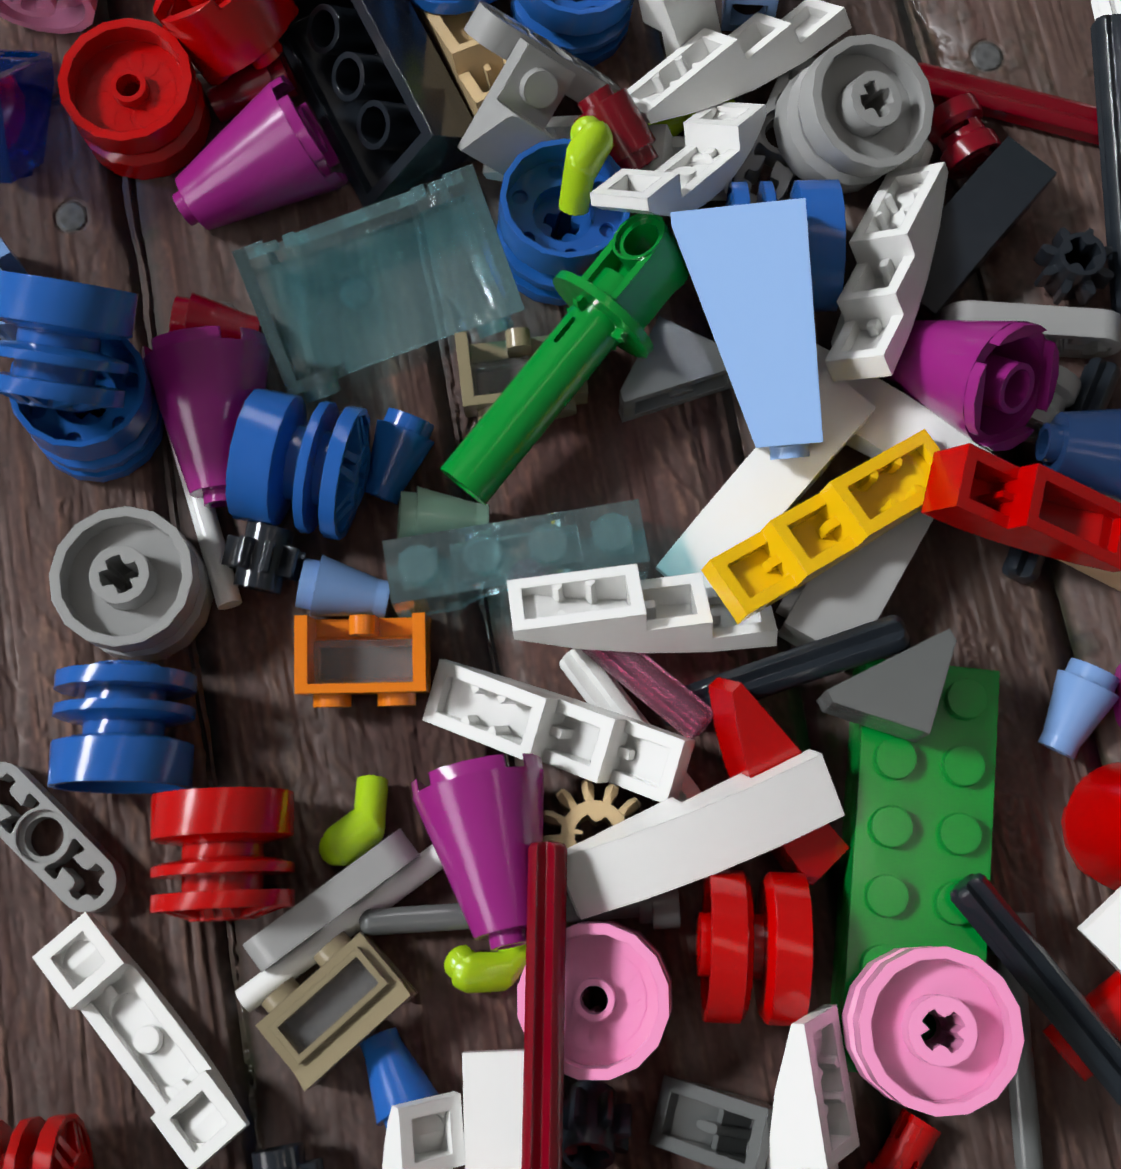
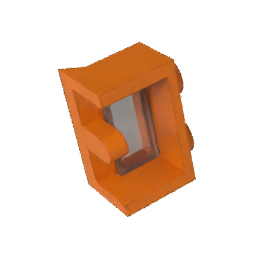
[294,612,432,708]

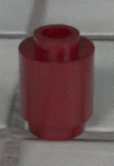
[574,84,659,170]

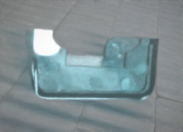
[231,164,525,403]

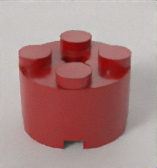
[153,0,299,86]

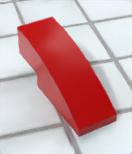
[921,443,1121,572]
[708,677,850,886]

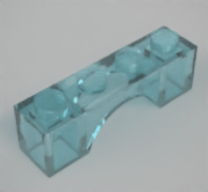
[382,499,650,618]

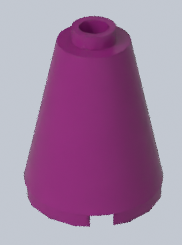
[172,74,348,231]
[884,320,1059,451]
[142,326,270,508]
[411,753,544,951]

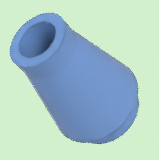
[295,555,392,618]
[1038,658,1120,759]

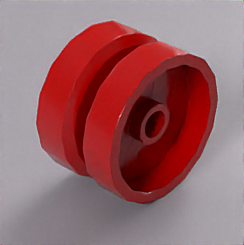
[57,18,211,180]
[696,870,813,1026]

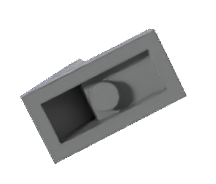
[457,37,577,175]

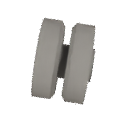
[773,34,934,194]
[49,506,214,662]

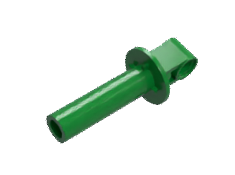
[440,213,690,505]

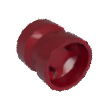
[927,93,1002,180]

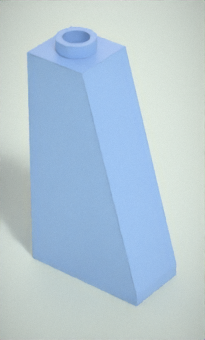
[670,198,823,460]

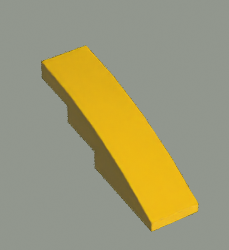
[701,429,941,624]

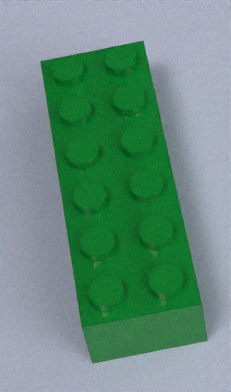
[830,659,1000,1073]

